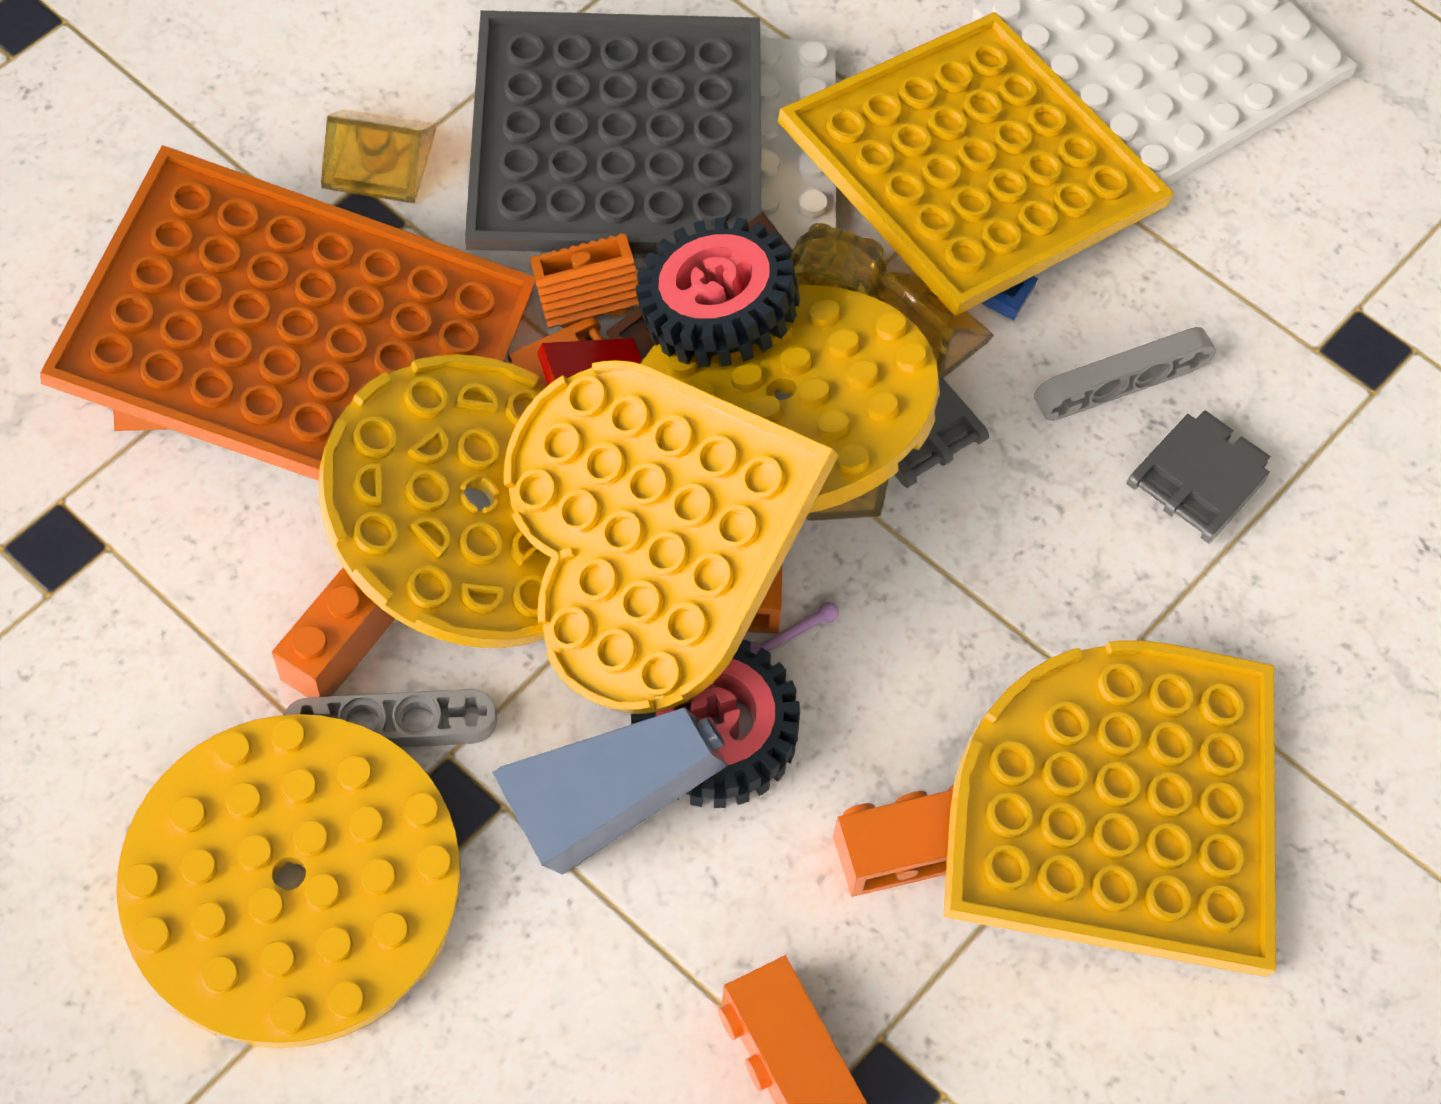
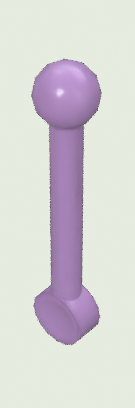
[750,602,839,655]

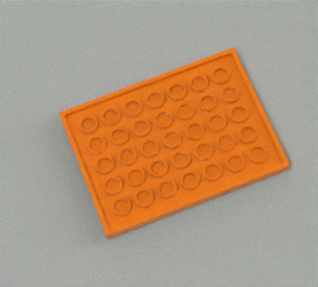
[40,145,536,481]

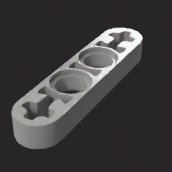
[1034,327,1216,421]
[284,689,497,748]

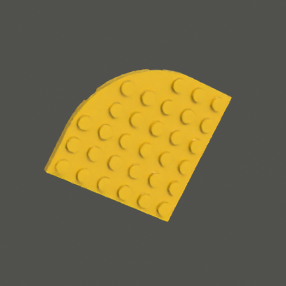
[943,640,1276,977]

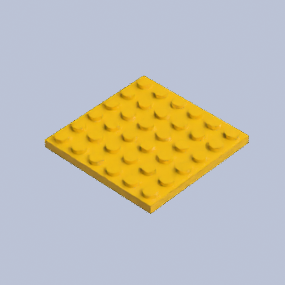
[777,12,1174,316]

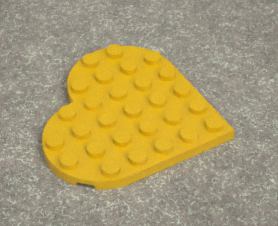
[504,360,839,714]

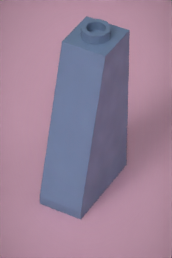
[492,708,728,875]

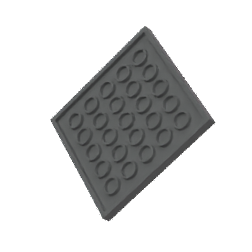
[465,10,761,254]

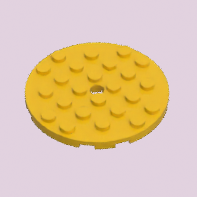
[641,285,940,513]
[318,354,551,648]
[117,714,461,1048]

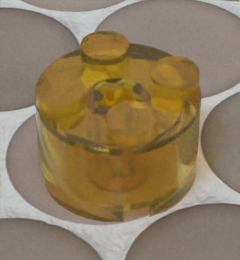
[791,223,887,299]

